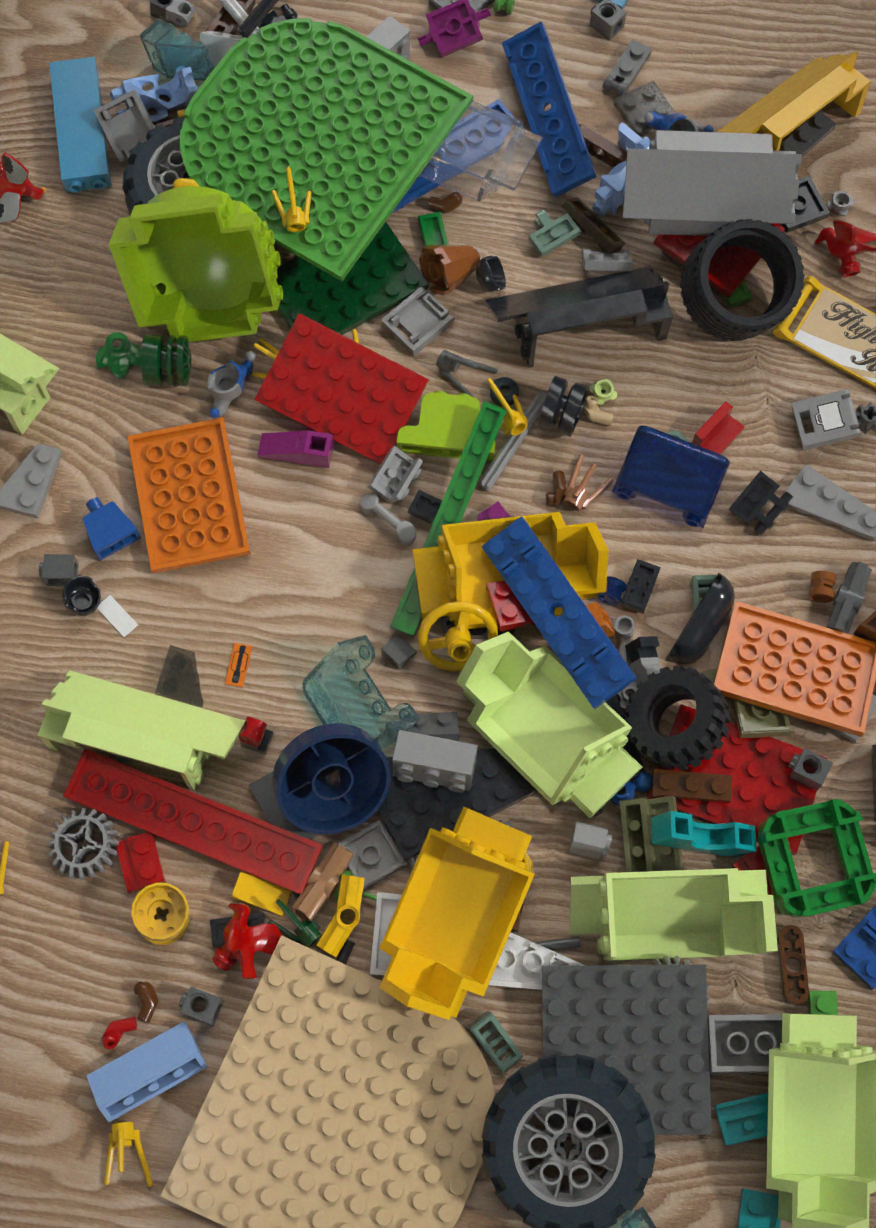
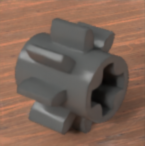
[855,402,876,434]

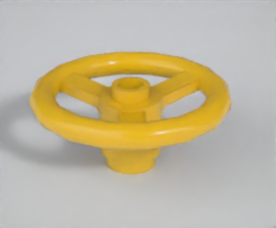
[417,601,498,672]

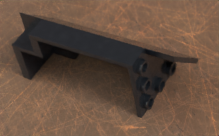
[485,266,673,368]

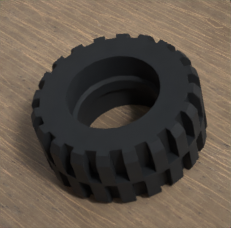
[625,666,730,771]

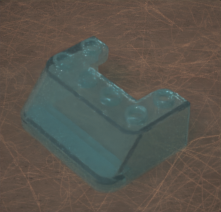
[302,635,420,750]

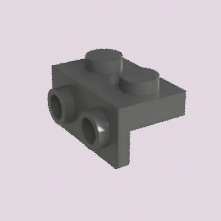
[406,712,459,741]

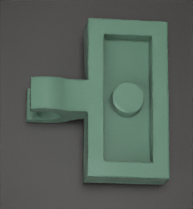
[528,210,581,258]

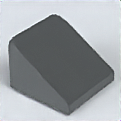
[381,635,417,670]

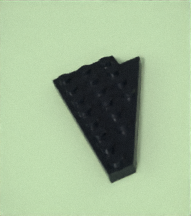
[377,748,538,861]

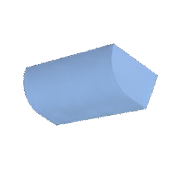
[86,1021,208,1122]

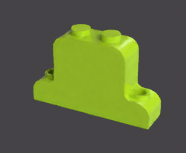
[397,391,495,463]

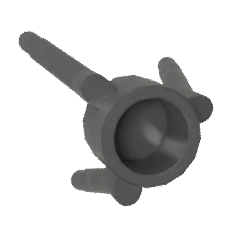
[436,350,498,397]

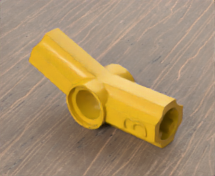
[316,874,365,957]

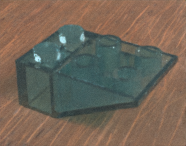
[139,18,214,81]

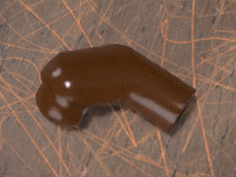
[428,192,462,213]
[546,471,567,506]
[134,981,158,1023]

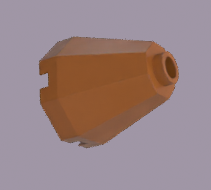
[419,245,480,295]

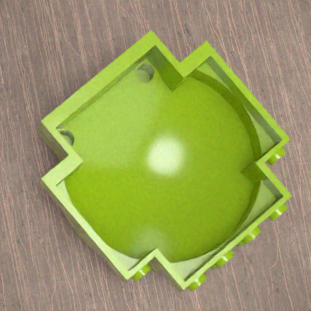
[109,186,283,344]

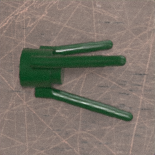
[268,891,322,948]

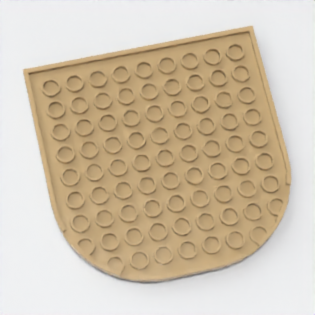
[160,936,494,1228]

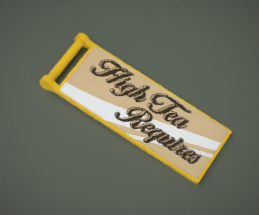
[773,276,876,389]

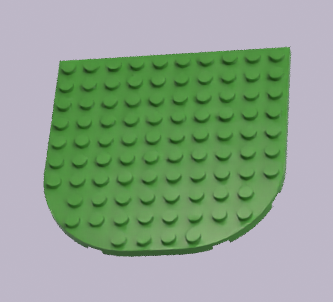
[180,18,473,281]

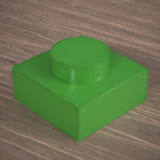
[722,281,752,309]
[808,991,838,1015]

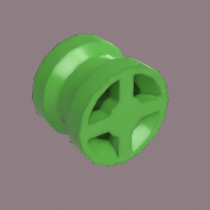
[494,0,515,15]

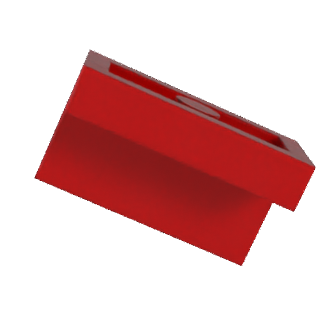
[691,401,745,462]

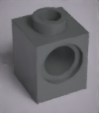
[590,0,626,41]
[39,554,79,586]
[788,748,833,791]
[179,987,224,1027]

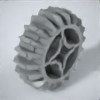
[47,808,119,880]

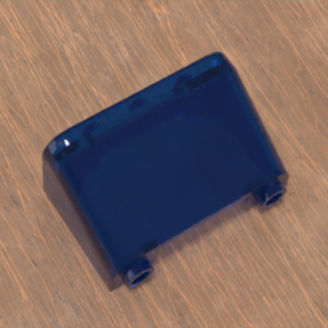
[612,425,730,528]

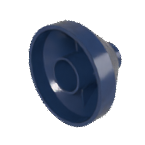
[272,723,391,834]

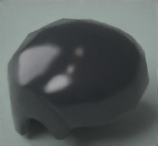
[476,255,506,292]
[62,575,101,616]

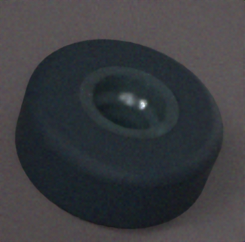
[490,377,519,407]

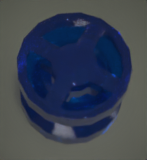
[597,576,627,606]

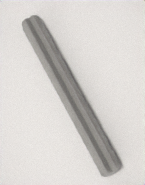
[479,391,547,491]

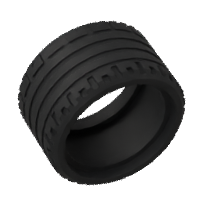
[680,219,804,341]

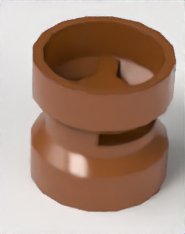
[809,571,836,603]

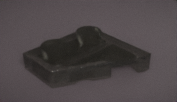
[155,645,204,708]

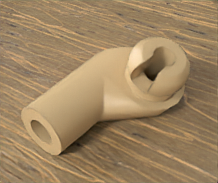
[583,396,614,426]

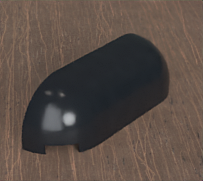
[666,572,735,664]

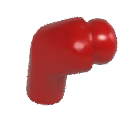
[101,1016,138,1050]

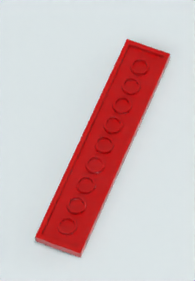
[63,749,324,895]

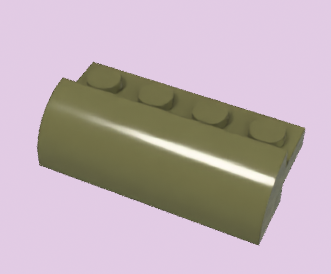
[619,796,684,872]

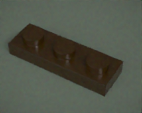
[561,197,625,253]

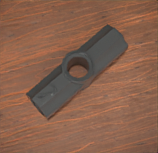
[826,562,872,634]

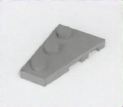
[0,444,63,518]

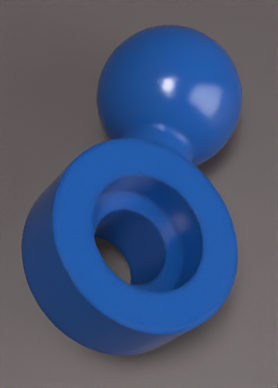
[610,771,652,807]

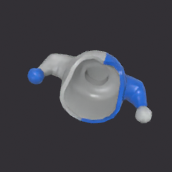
[644,111,714,132]
[207,351,256,419]

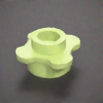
[589,379,617,405]

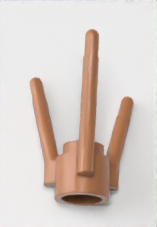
[563,454,613,511]

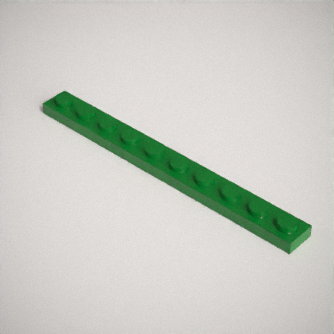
[390,401,507,637]

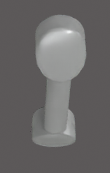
[359,493,416,545]
[614,615,635,663]

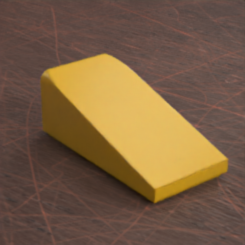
[231,872,292,917]

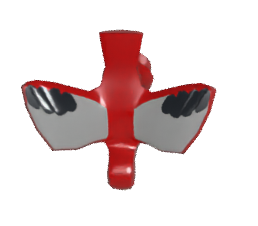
[0,152,46,223]

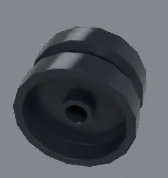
[538,376,588,437]

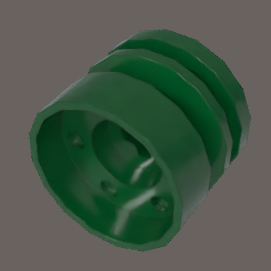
[141,335,192,386]

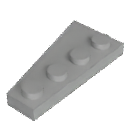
[786,465,876,541]

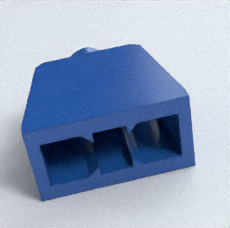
[82,497,141,561]

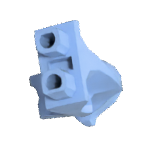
[110,65,198,124]
[592,122,650,217]

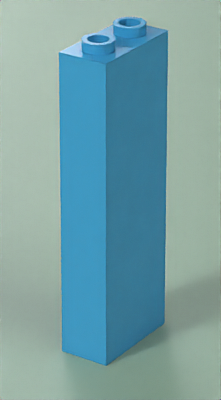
[49,57,112,192]

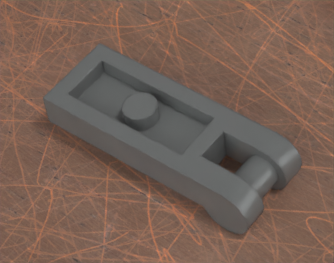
[602,39,652,98]

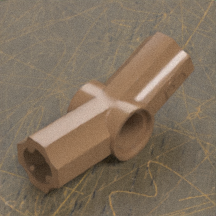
[292,842,355,922]

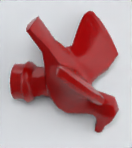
[815,220,876,278]
[212,903,282,979]

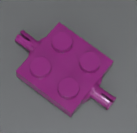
[417,0,491,58]

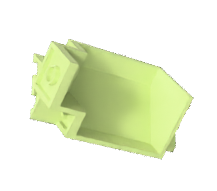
[0,334,60,435]
[456,632,643,818]
[37,670,245,791]
[569,868,778,961]
[766,1013,876,1228]

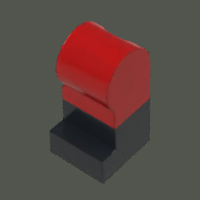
[239,717,274,755]

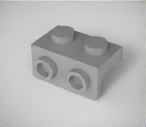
[367,446,423,504]

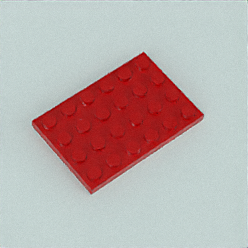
[254,314,429,465]
[647,704,828,855]

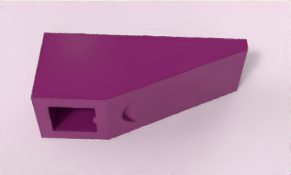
[257,431,334,468]

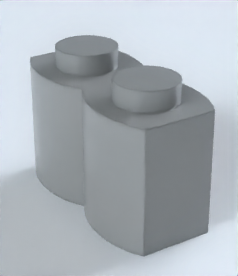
[568,821,612,860]

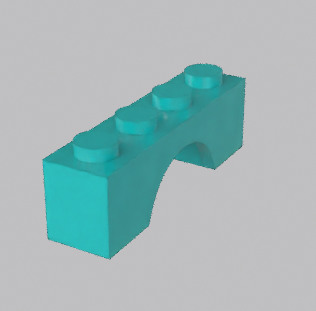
[651,811,757,858]

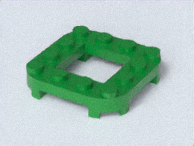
[758,799,876,918]

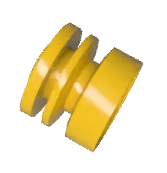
[131,883,191,945]

